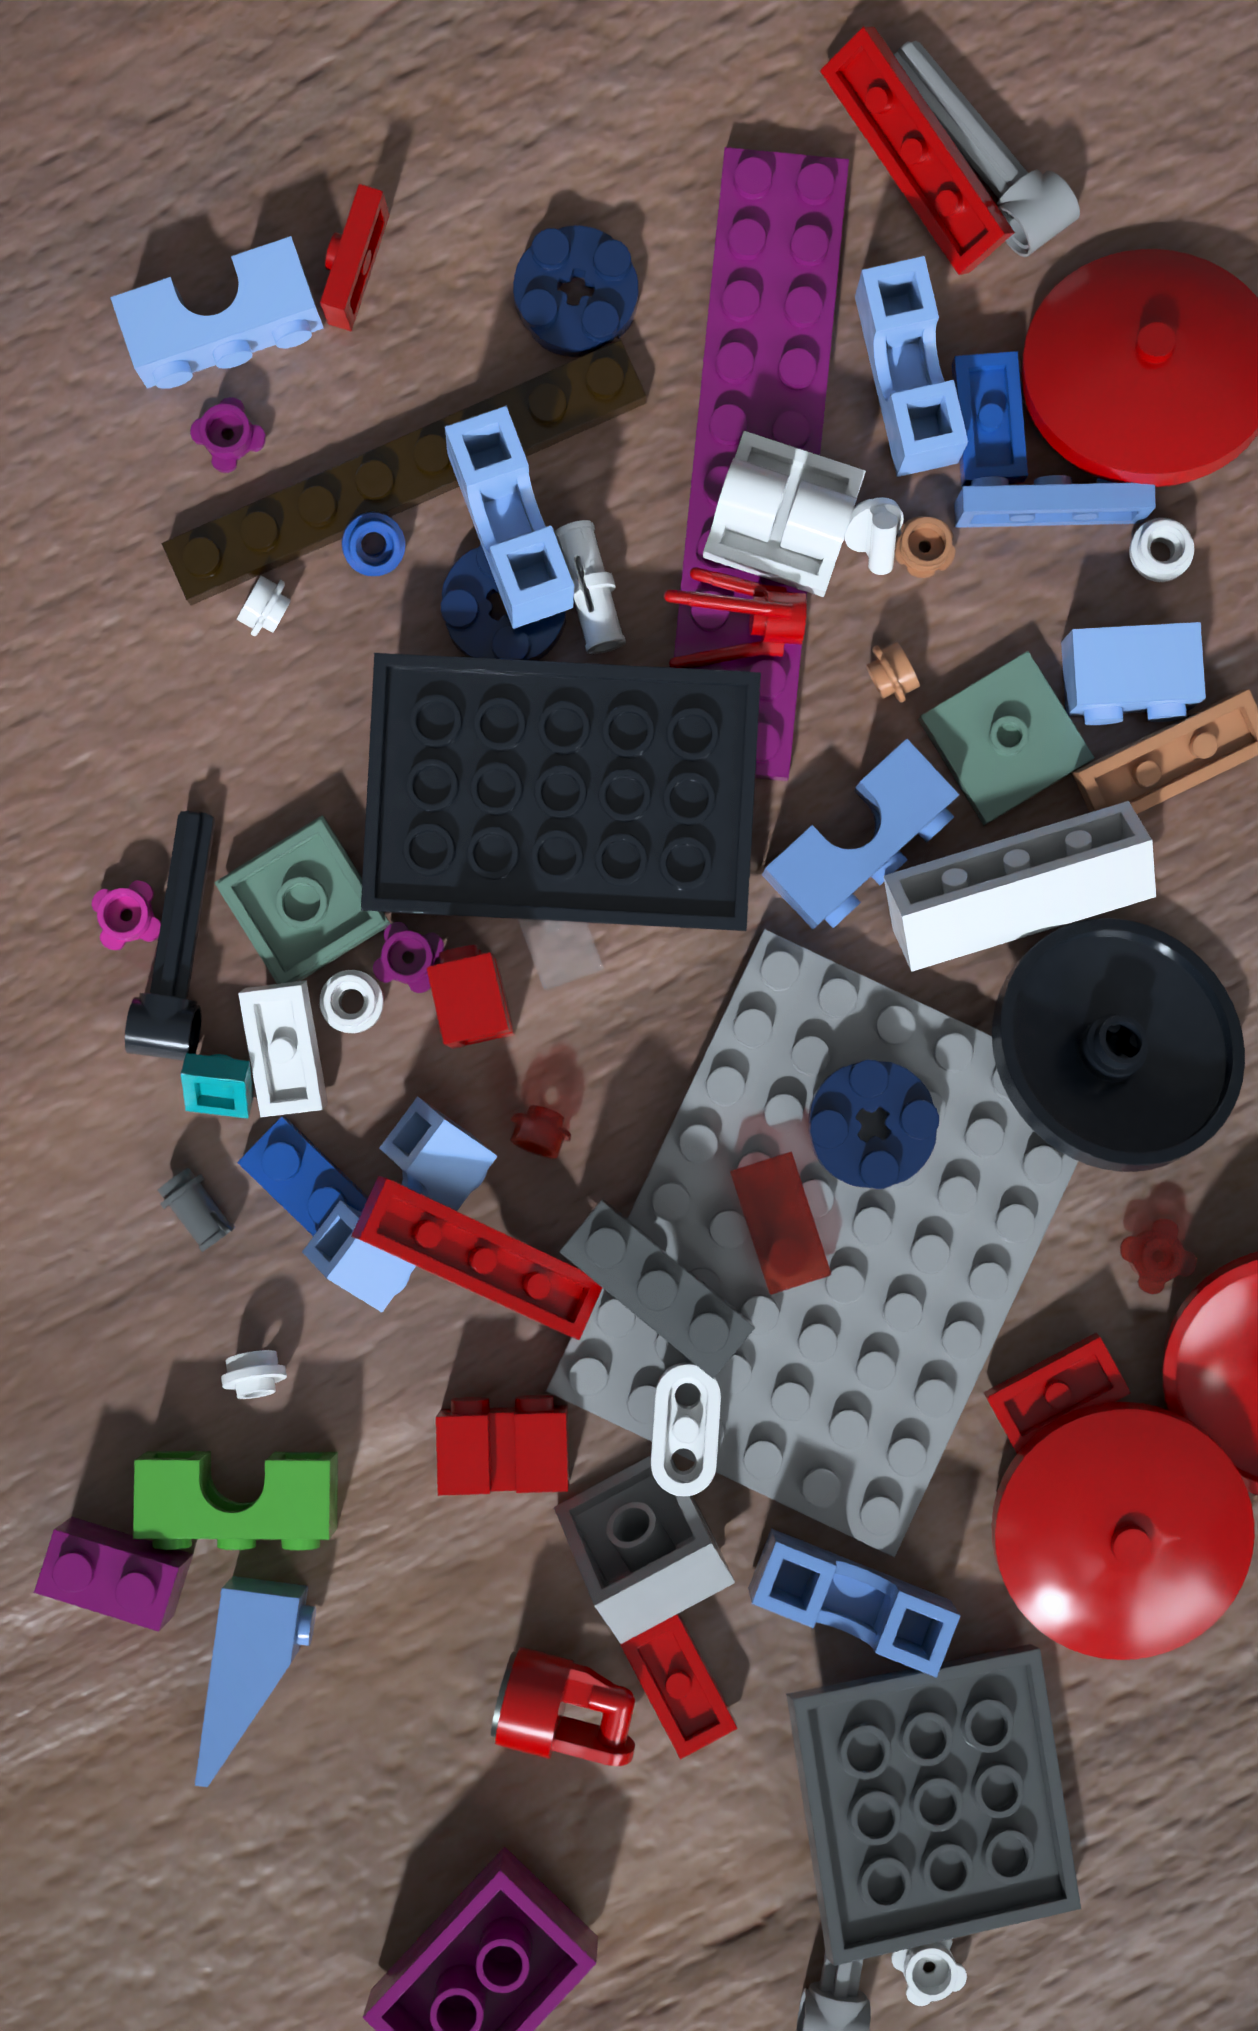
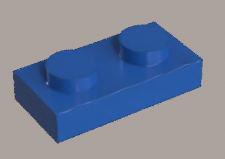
[951,351,1028,487]
[237,1116,369,1236]

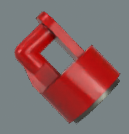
[491,1647,635,1766]

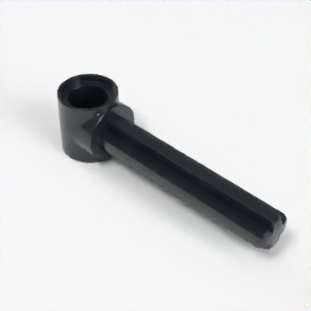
[125,810,215,1061]

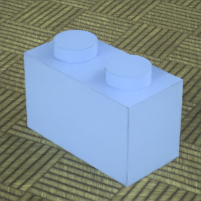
[1061,622,1206,725]

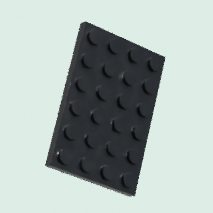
[361,653,761,931]

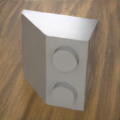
[554,1455,736,1644]

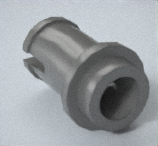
[157,1167,235,1252]

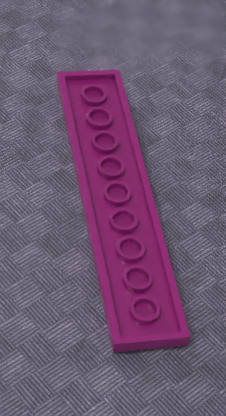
[674,147,849,781]

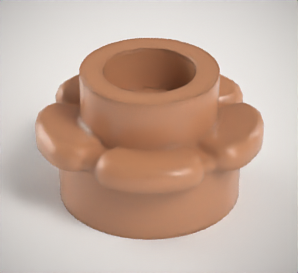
[894,516,956,578]
[866,642,920,702]

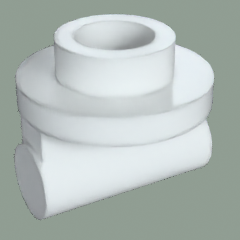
[844,497,904,575]

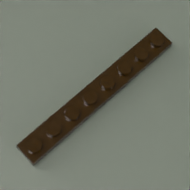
[161,340,647,606]

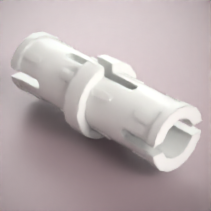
[554,520,626,654]

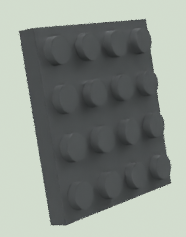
[786,1644,1081,1966]

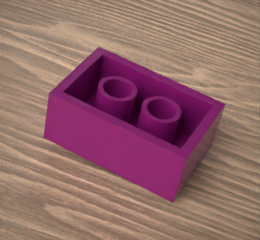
[362,1846,598,2031]

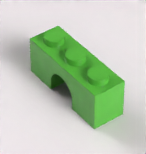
[133,1451,338,1550]

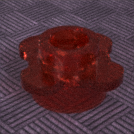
[1120,1218,1196,1294]

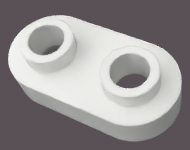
[651,1362,721,1496]

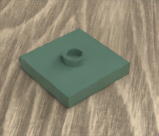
[918,651,1094,826]
[214,815,391,984]

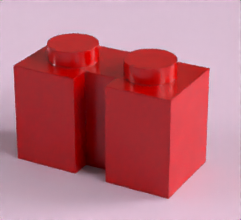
[426,945,515,1049]
[436,1395,570,1496]

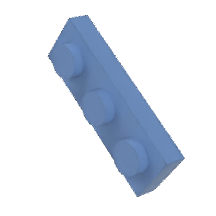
[954,475,1156,528]

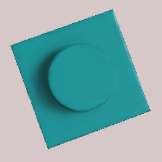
[181,1053,253,1119]

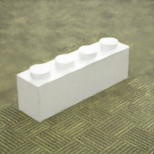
[883,801,1156,971]

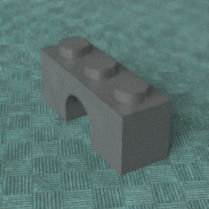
[560,1198,755,1379]

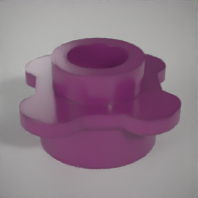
[190,397,266,473]
[373,922,445,993]

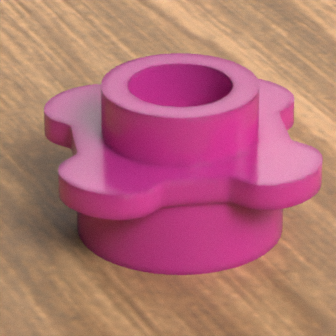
[92,880,161,951]

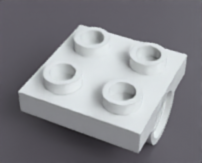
[703,431,866,597]

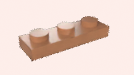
[1072,689,1258,814]

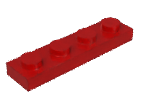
[820,26,1015,275]
[351,1176,602,1340]

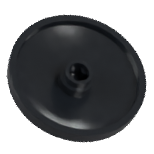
[992,918,1245,1172]

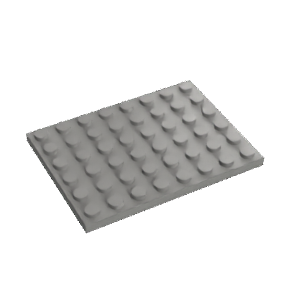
[546,929,1078,1557]

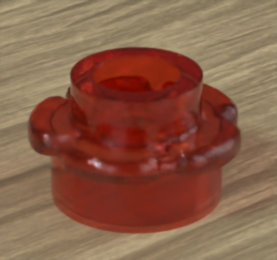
[510,1105,572,1158]

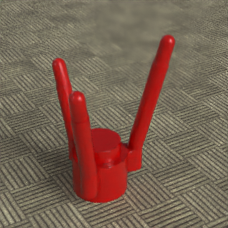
[664,567,807,668]

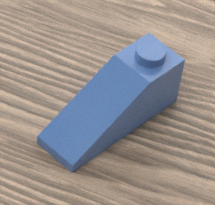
[195,1576,316,1787]

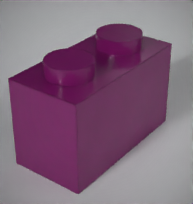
[34,1517,193,1632]

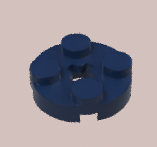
[513,226,638,357]
[441,545,566,661]
[808,1060,940,1189]

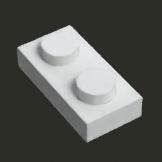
[238,980,328,1117]

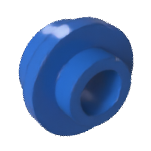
[342,512,405,576]

